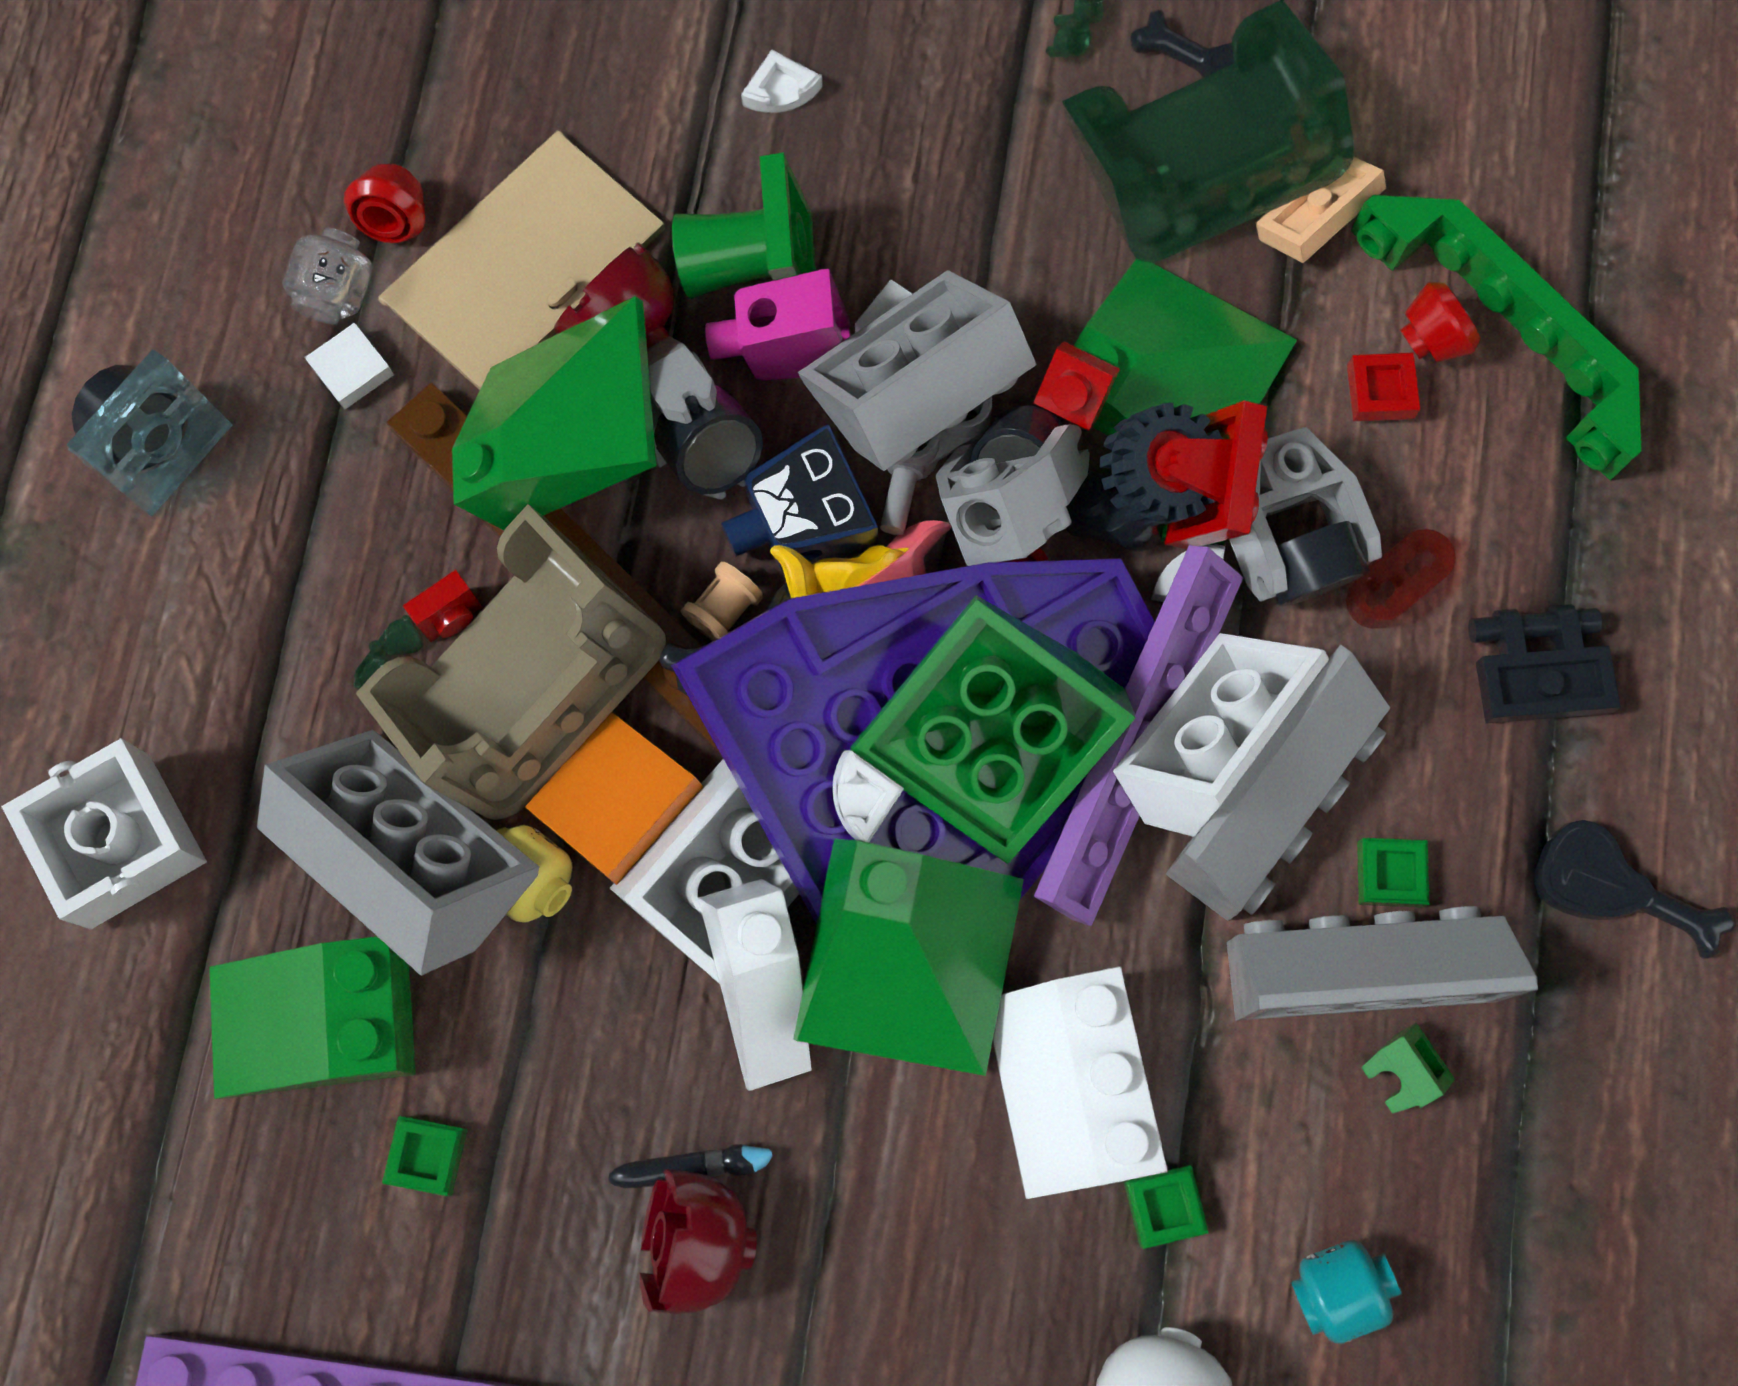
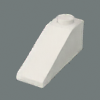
[699,879,812,1091]

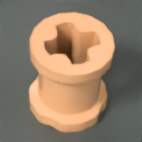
[681,562,763,641]

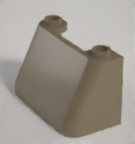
[356,504,666,820]

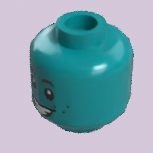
[1291,1240,1402,1344]

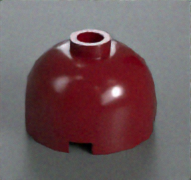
[553,242,674,349]
[640,1169,757,1314]

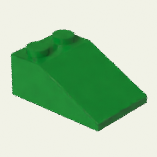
[209,936,416,1099]

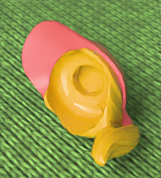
[770,520,952,598]

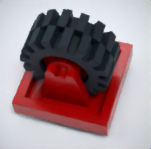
[1100,400,1268,549]

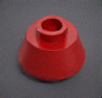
[344,164,425,243]
[1400,282,1481,363]

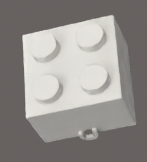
[2,738,207,929]

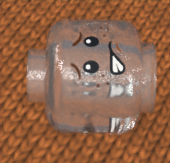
[282,228,373,324]

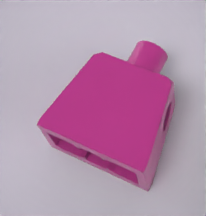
[705,269,851,381]

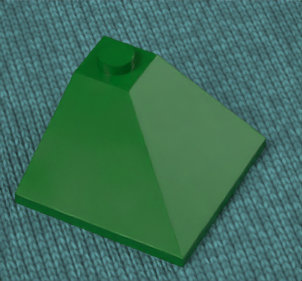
[1074,256,1297,436]
[452,296,656,530]
[850,595,1136,864]
[793,839,1024,1076]

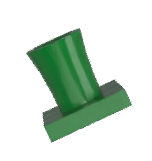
[672,152,816,299]

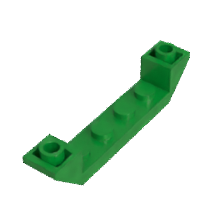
[1351,195,1641,481]

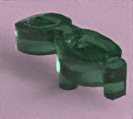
[1046,0,1104,57]

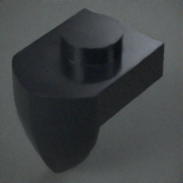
[1065,471,1161,552]

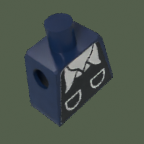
[721,424,878,571]

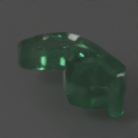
[353,615,423,690]

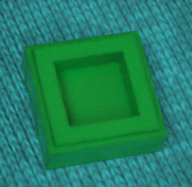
[1357,838,1429,908]
[382,1116,468,1196]
[1123,1165,1209,1249]

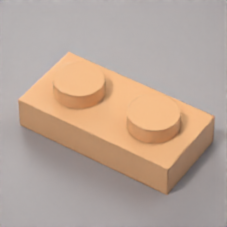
[1256,149,1386,263]

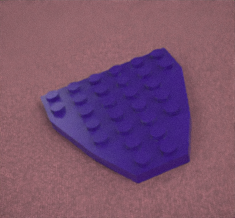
[671,559,1155,924]

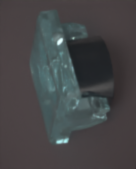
[67,349,233,517]

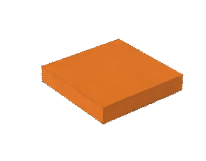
[525,712,704,885]

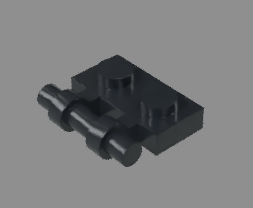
[1468,604,1621,724]

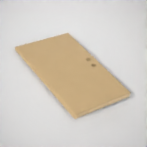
[378,131,665,390]

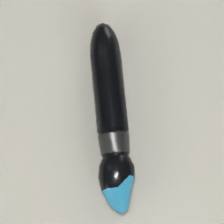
[608,1144,773,1189]

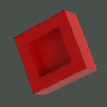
[1033,341,1120,431]
[1347,352,1420,422]
[403,569,482,642]

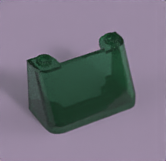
[1062,0,1355,262]

